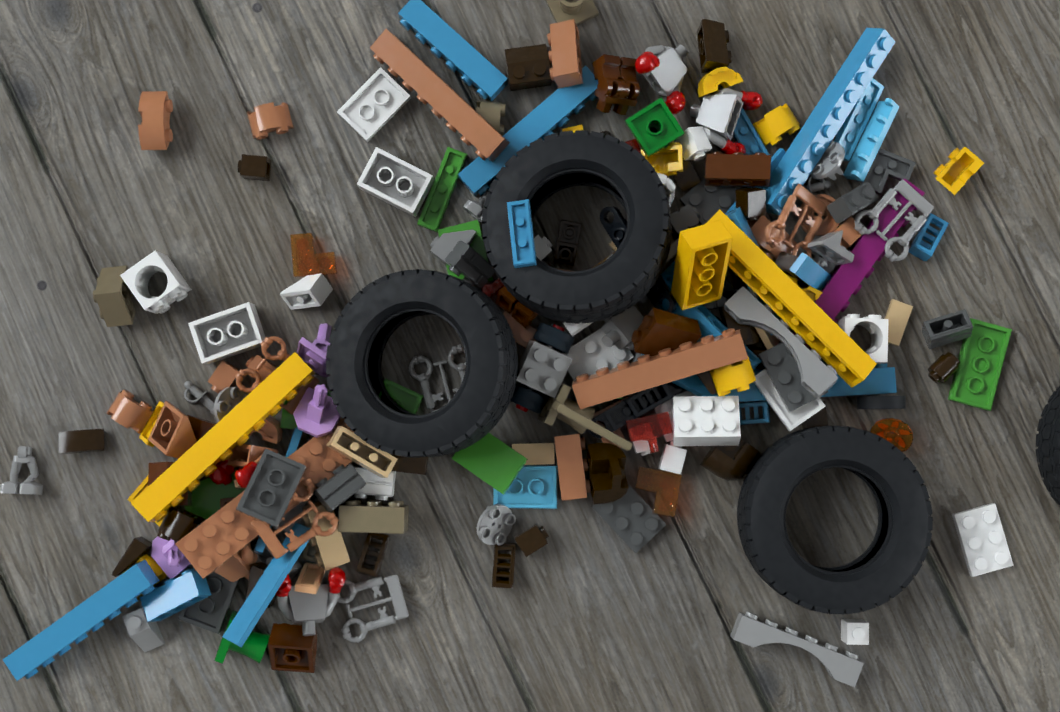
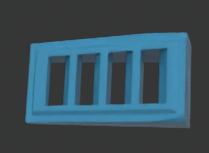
[909,213,949,261]
[739,401,770,425]

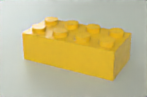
[671,220,733,311]

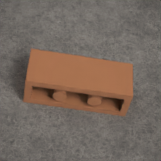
[547,19,583,88]
[554,433,591,501]

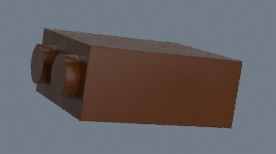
[632,308,702,356]

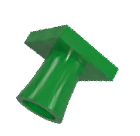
[625,97,684,157]
[214,610,270,664]

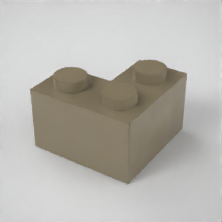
[93,265,136,327]

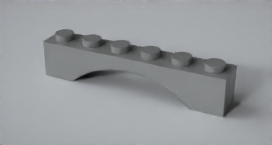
[724,286,838,400]
[730,611,864,687]

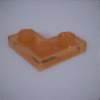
[290,233,337,277]
[635,467,681,518]

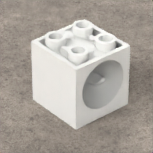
[120,250,192,314]
[836,314,889,364]

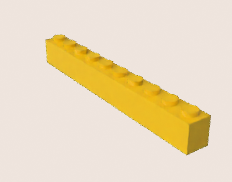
[705,209,877,388]
[131,352,315,522]

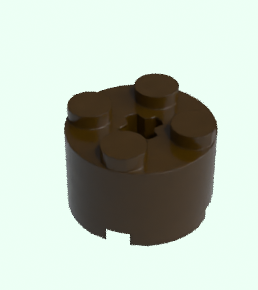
[157,506,206,541]

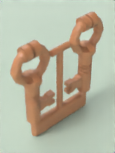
[765,184,826,258]
[235,336,319,415]
[251,477,339,559]

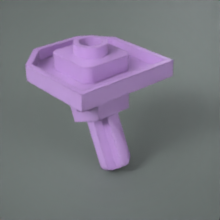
[297,323,332,377]
[293,384,341,438]
[151,536,191,579]

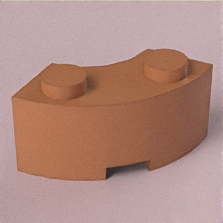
[138,91,173,150]
[747,215,797,261]

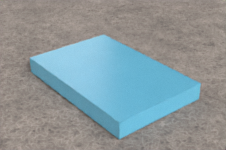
[493,465,557,509]

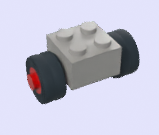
[510,323,574,414]

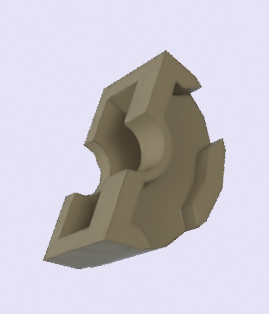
[475,101,506,136]

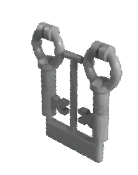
[854,180,934,262]
[408,344,466,413]
[337,575,409,643]

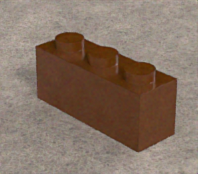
[705,152,771,187]

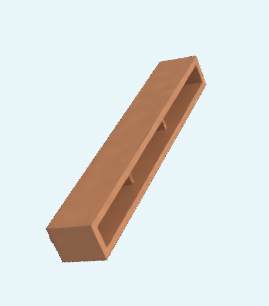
[370,29,510,162]
[572,328,748,409]

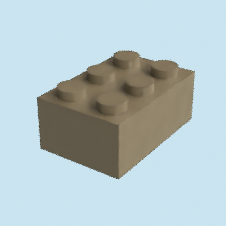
[338,499,409,534]

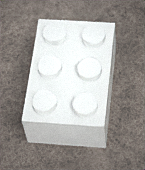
[357,147,434,217]
[188,302,266,365]
[672,396,741,446]

